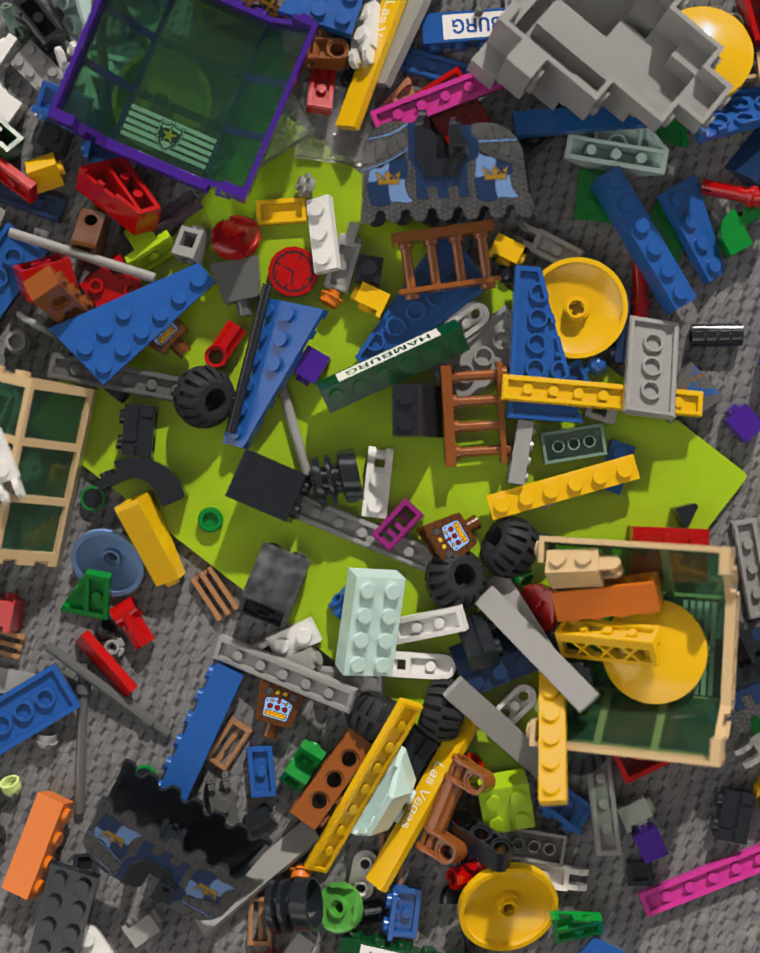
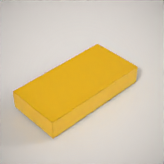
[255,197,308,227]

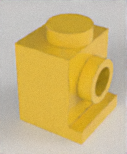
[489,233,527,267]
[350,282,391,320]

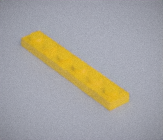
[486,454,640,520]
[539,658,568,806]

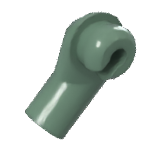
[0,3,29,41]

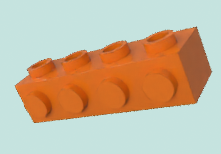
[551,572,664,623]
[1,791,74,900]

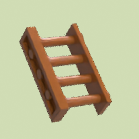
[391,219,501,301]
[439,361,511,467]

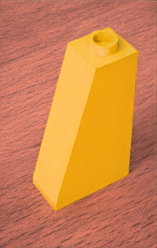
[114,490,186,587]

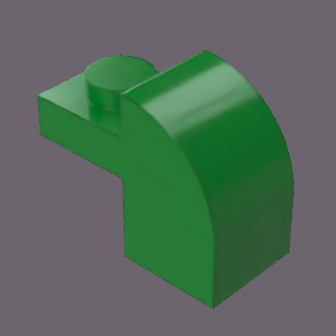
[716,207,760,259]
[278,739,327,793]

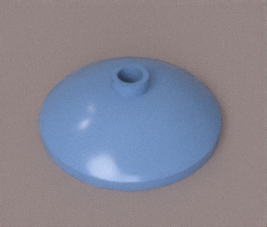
[71,529,145,597]

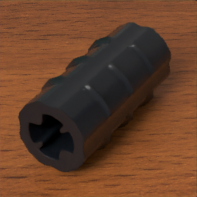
[689,323,744,348]

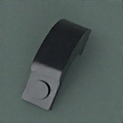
[95,457,188,507]

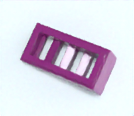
[371,498,425,552]

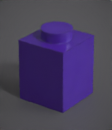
[294,345,331,386]
[721,403,760,443]
[630,821,669,864]

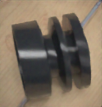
[310,448,364,509]
[264,877,323,934]

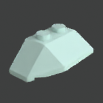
[564,128,669,177]
[351,746,416,836]

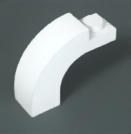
[0,33,27,128]

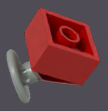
[13,253,78,339]

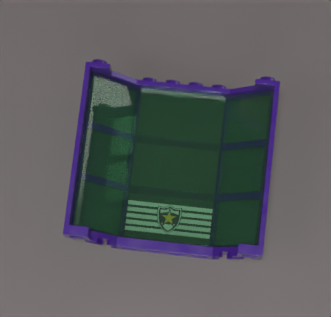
[47,0,319,204]

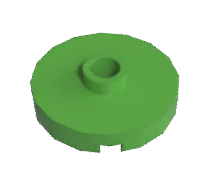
[321,881,363,934]

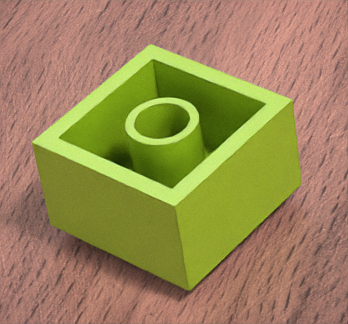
[477,767,536,833]

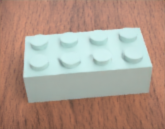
[335,568,406,677]

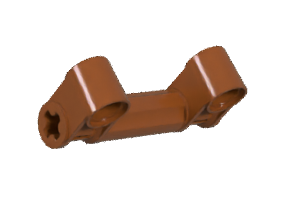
[301,29,349,71]
[415,753,496,865]

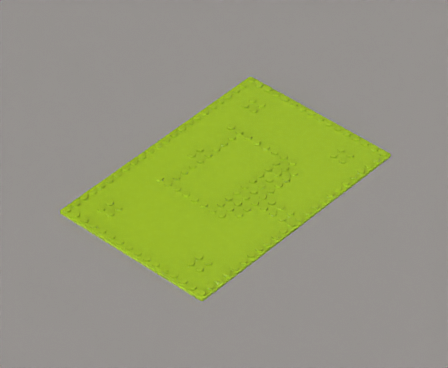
[30,109,747,773]

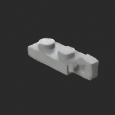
[323,222,362,294]

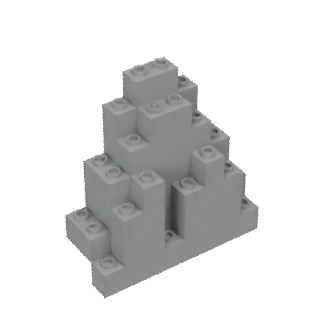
[467,0,734,134]

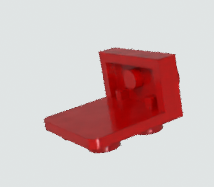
[79,254,144,307]

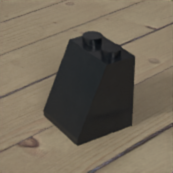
[392,384,443,438]
[225,449,312,523]
[238,542,311,629]

